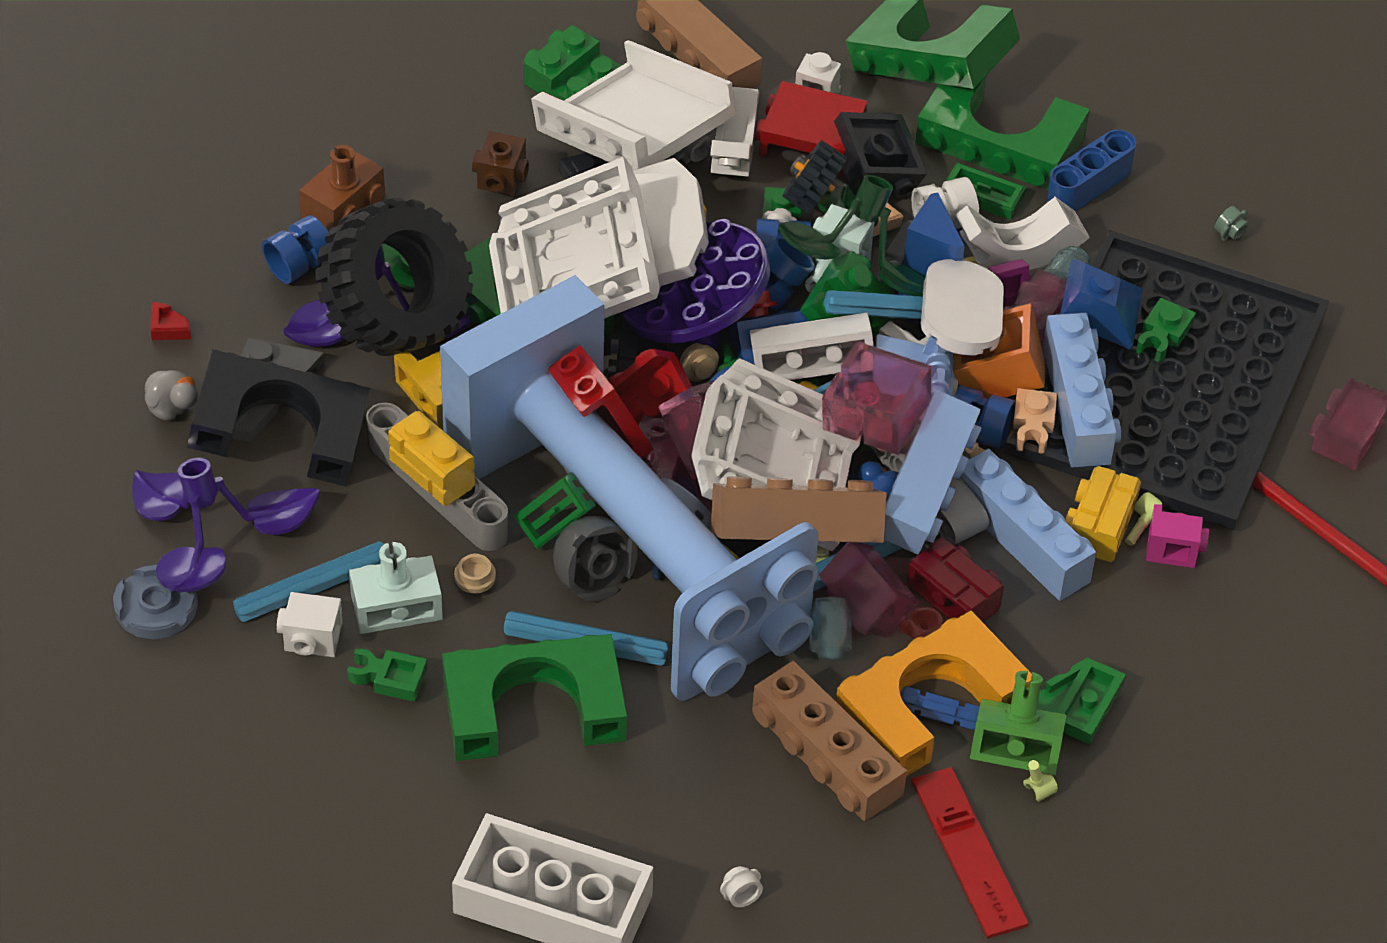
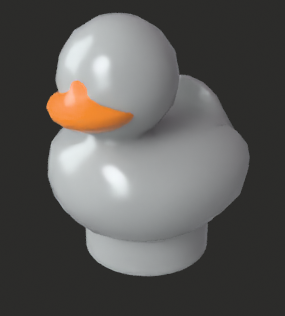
[145,370,198,420]

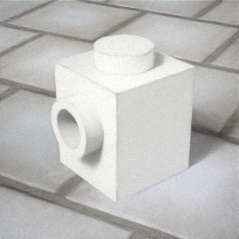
[277,592,343,657]

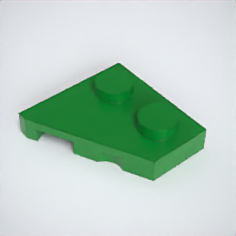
[1037,657,1126,744]

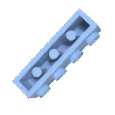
[1043,313,1121,467]
[884,389,981,555]
[961,448,1096,601]

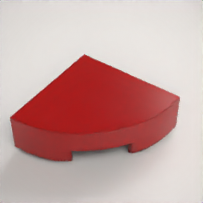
[150,302,191,340]

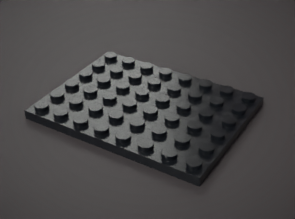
[1004,230,1329,530]

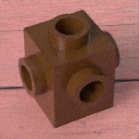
[472,131,529,196]

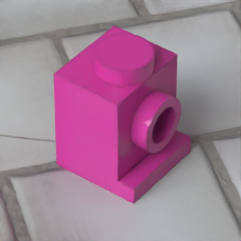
[1146,504,1209,568]

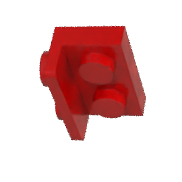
[608,349,695,433]

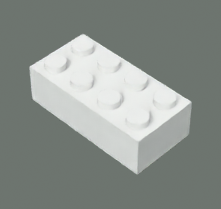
[452,813,653,943]

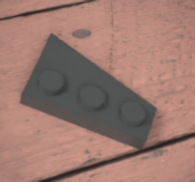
[232,338,325,443]

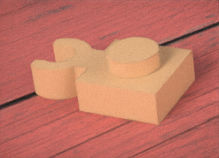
[1013,388,1057,454]

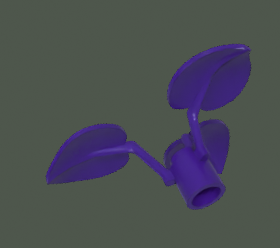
[283,244,471,346]
[132,458,320,592]

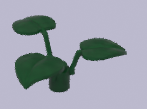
[777,175,925,297]

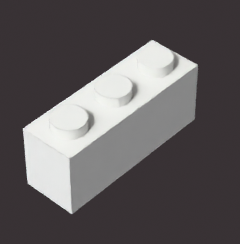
[750,313,875,380]

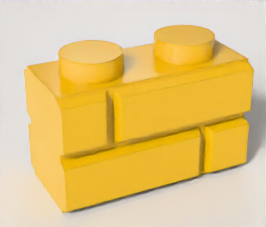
[388,411,475,506]
[1066,466,1141,563]

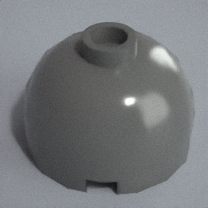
[553,516,638,601]

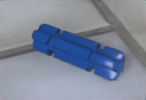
[900,687,980,731]

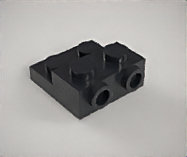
[834,112,927,198]

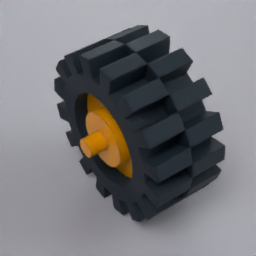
[782,140,847,213]

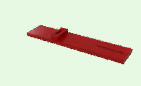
[911,767,1029,939]

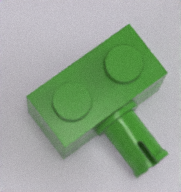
[970,671,1066,775]

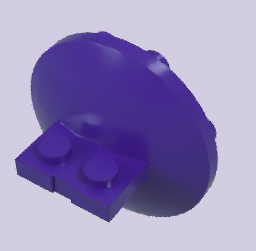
[621,219,770,352]

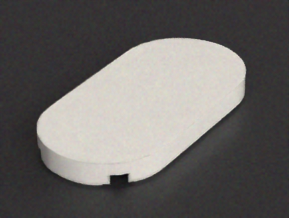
[921,259,1004,356]

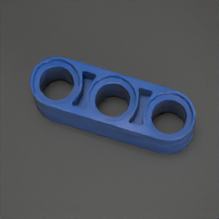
[1046,130,1136,212]

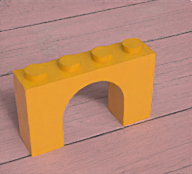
[836,611,1032,777]

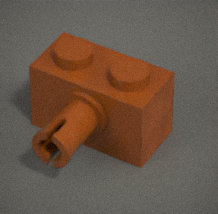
[299,145,385,232]

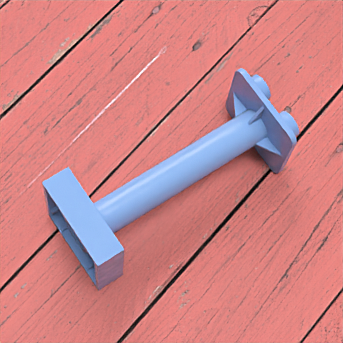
[440,275,818,701]

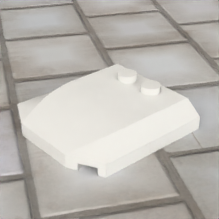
[489,157,660,318]
[633,158,709,286]
[691,358,866,551]

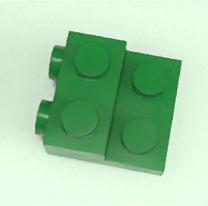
[523,25,622,101]
[800,251,895,338]

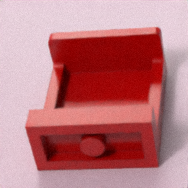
[755,81,868,178]
[548,345,654,459]

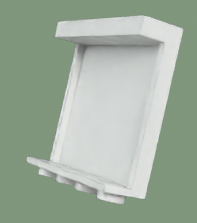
[531,40,736,170]

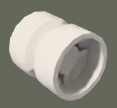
[911,177,979,229]

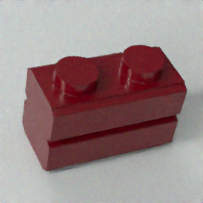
[907,537,1004,622]

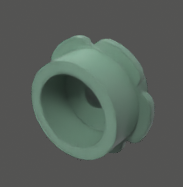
[1214,206,1249,241]

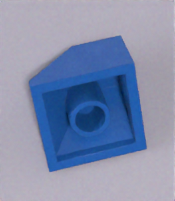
[1060,259,1143,349]

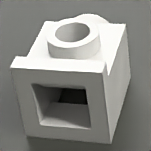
[795,52,841,94]

